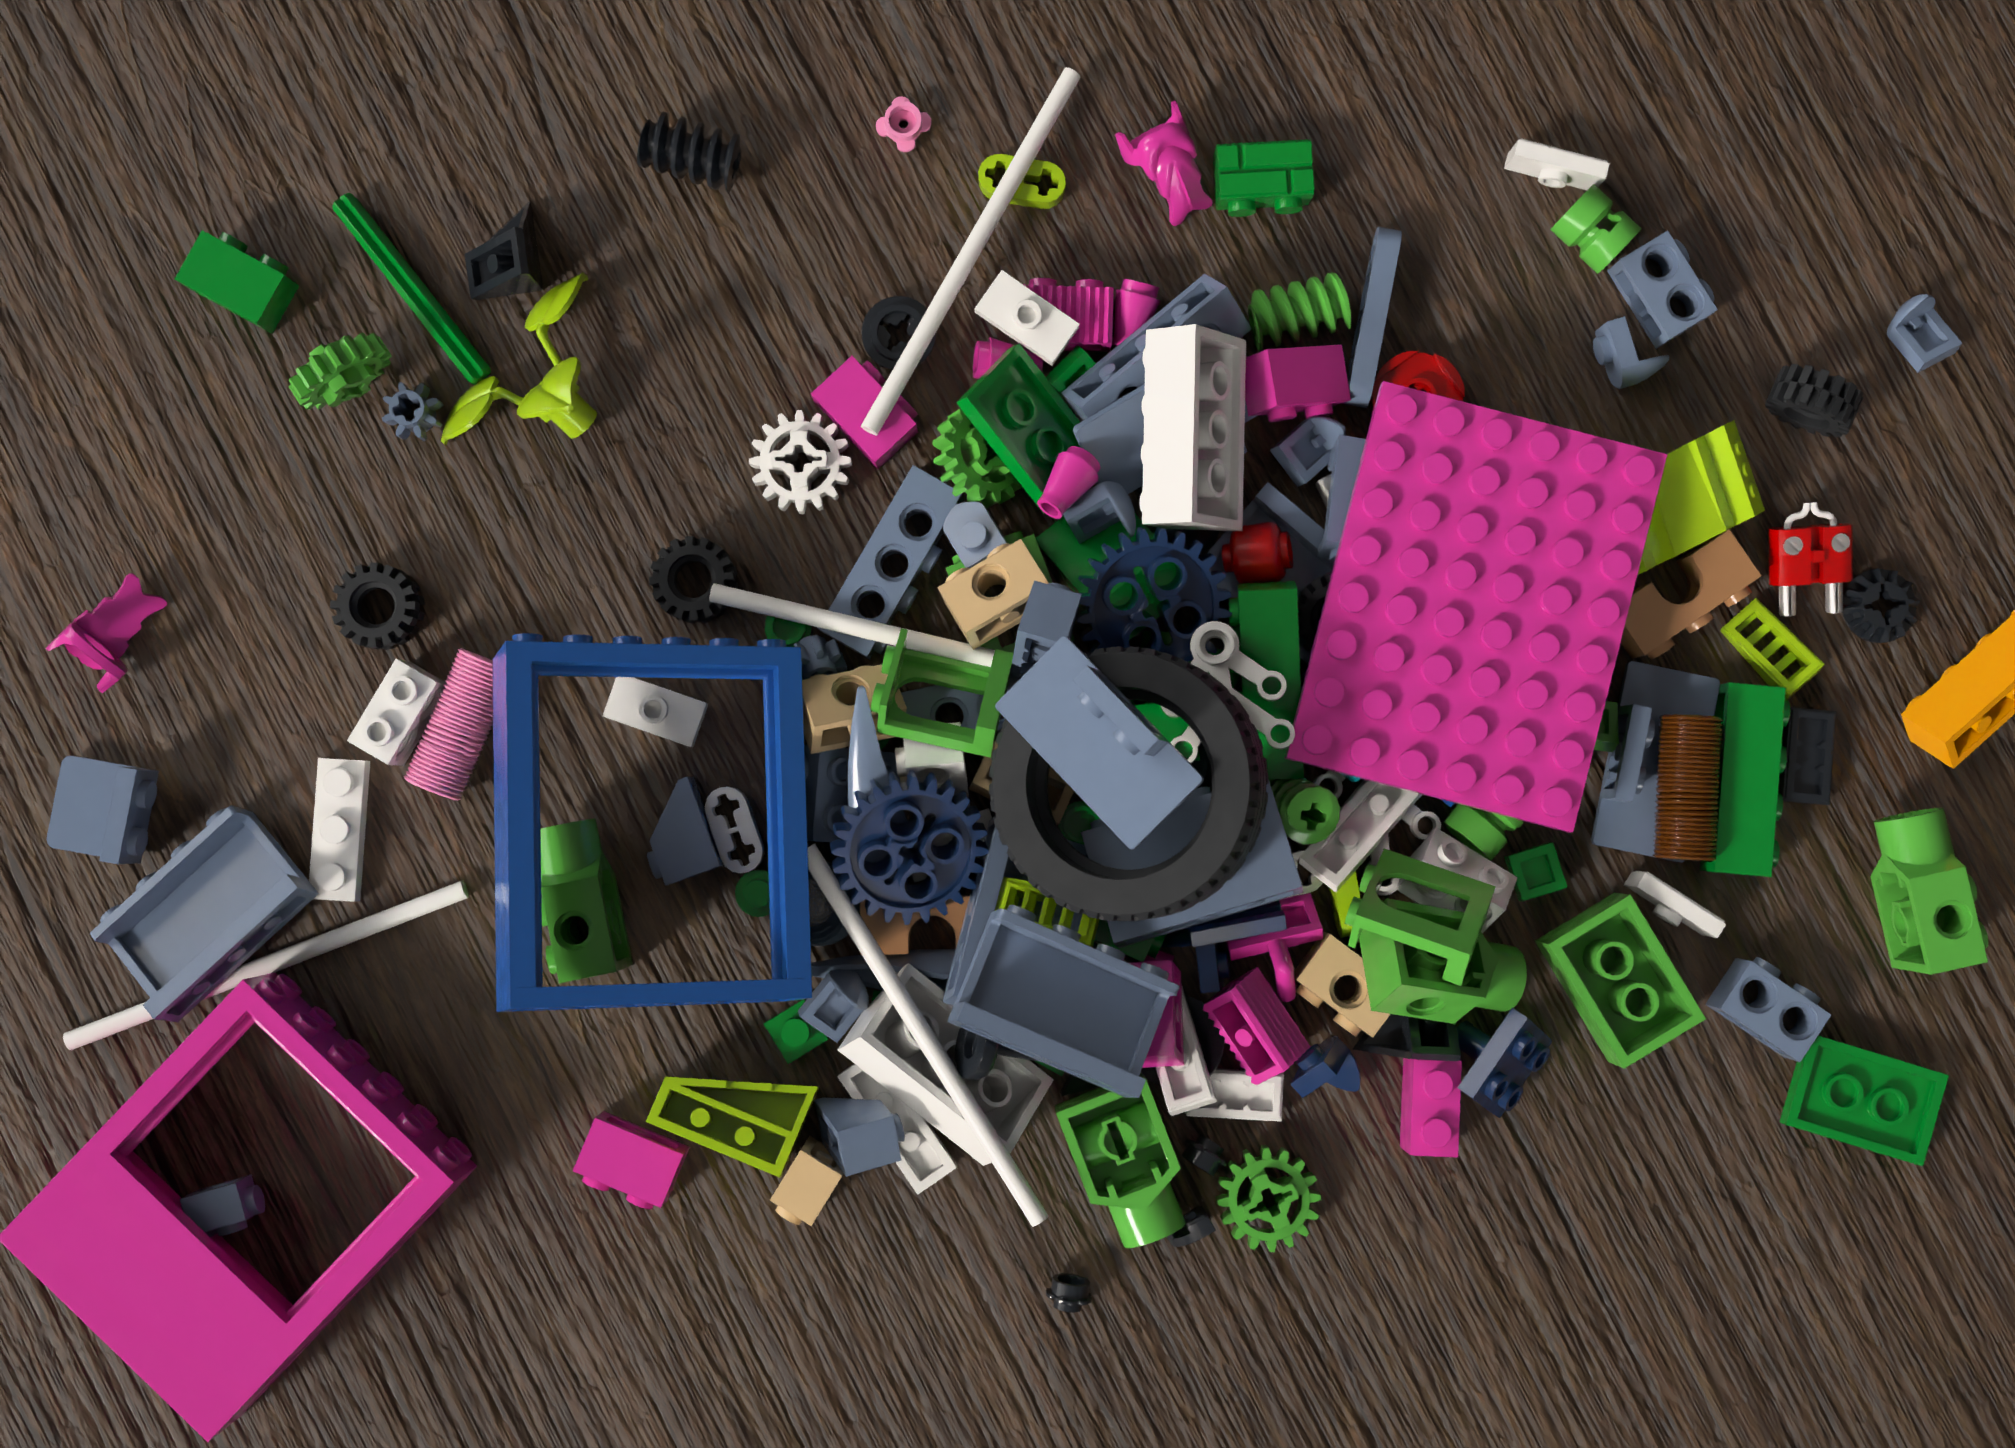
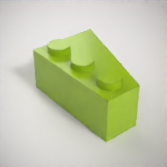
[646,1076,819,1178]

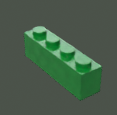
[1228,581,1304,780]
[1699,682,1790,877]

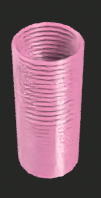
[404,648,493,801]

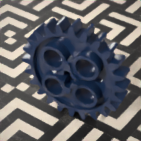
[1076,526,1232,662]
[830,770,989,925]

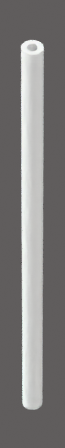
[861,67,1081,436]
[709,583,995,667]
[808,844,1049,1227]
[63,881,469,1050]

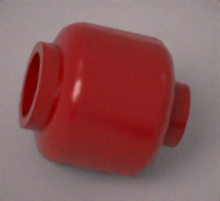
[1222,522,1293,584]

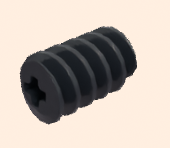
[637,111,741,194]

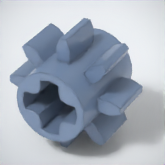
[382,382,444,441]
[794,635,847,680]

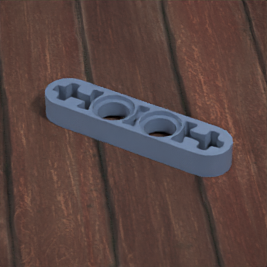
[1343,226,1402,408]

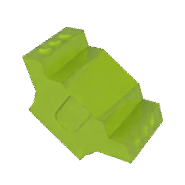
[1637,420,1765,575]

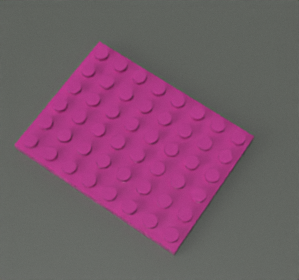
[1284,381,1667,833]

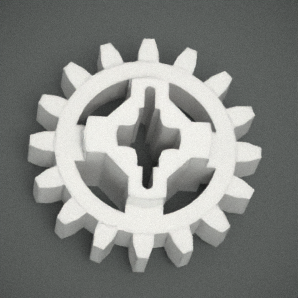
[749,410,852,514]

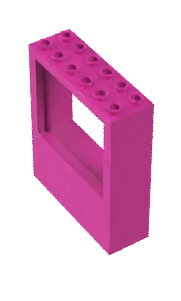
[0,973,477,1442]

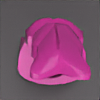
[1115,100,1213,226]
[46,573,167,693]

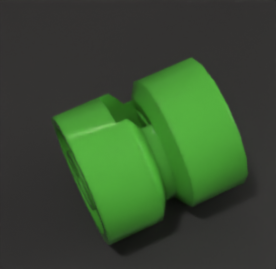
[1550,184,1642,274]
[1442,804,1525,861]

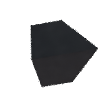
[464,200,543,300]
[1352,1014,1461,1061]

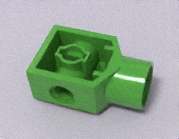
[1870,808,1988,975]
[541,818,633,984]
[1359,898,1527,1024]
[1054,1072,1186,1248]

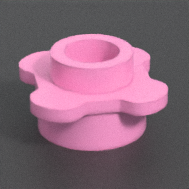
[876,96,931,152]

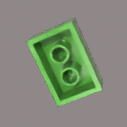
[1535,892,1706,1069]

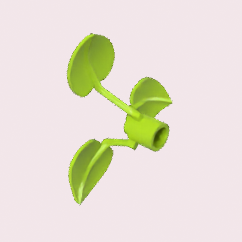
[441,272,597,446]

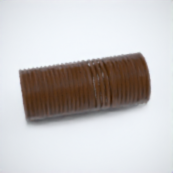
[1653,714,1723,861]

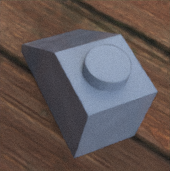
[647,776,724,886]
[814,1098,905,1177]

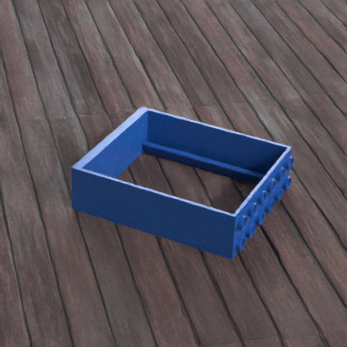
[493,633,812,1012]

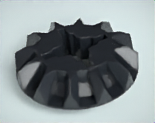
[861,296,936,370]
[1842,568,1920,643]

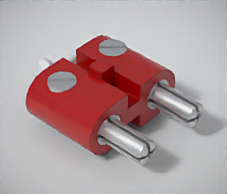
[1768,502,1853,617]

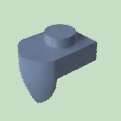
[1887,294,1962,373]
[1593,316,1669,389]
[1270,416,1346,487]
[1063,481,1136,544]
[943,502,1008,569]
[798,969,869,1043]

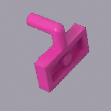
[1225,893,1323,1002]

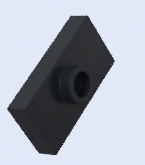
[1778,707,1837,805]

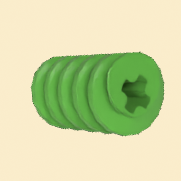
[1248,272,1351,351]
[1269,778,1340,844]

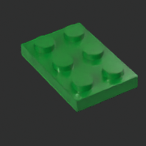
[956,343,1080,513]
[1780,1035,1949,1167]

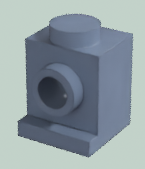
[180,1175,265,1238]

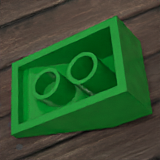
[1036,514,1176,642]

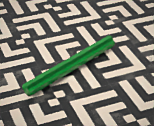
[332,193,491,385]

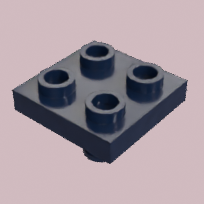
[1457,1008,1552,1118]

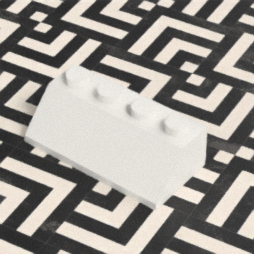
[1140,324,1246,531]
[838,963,1053,1166]

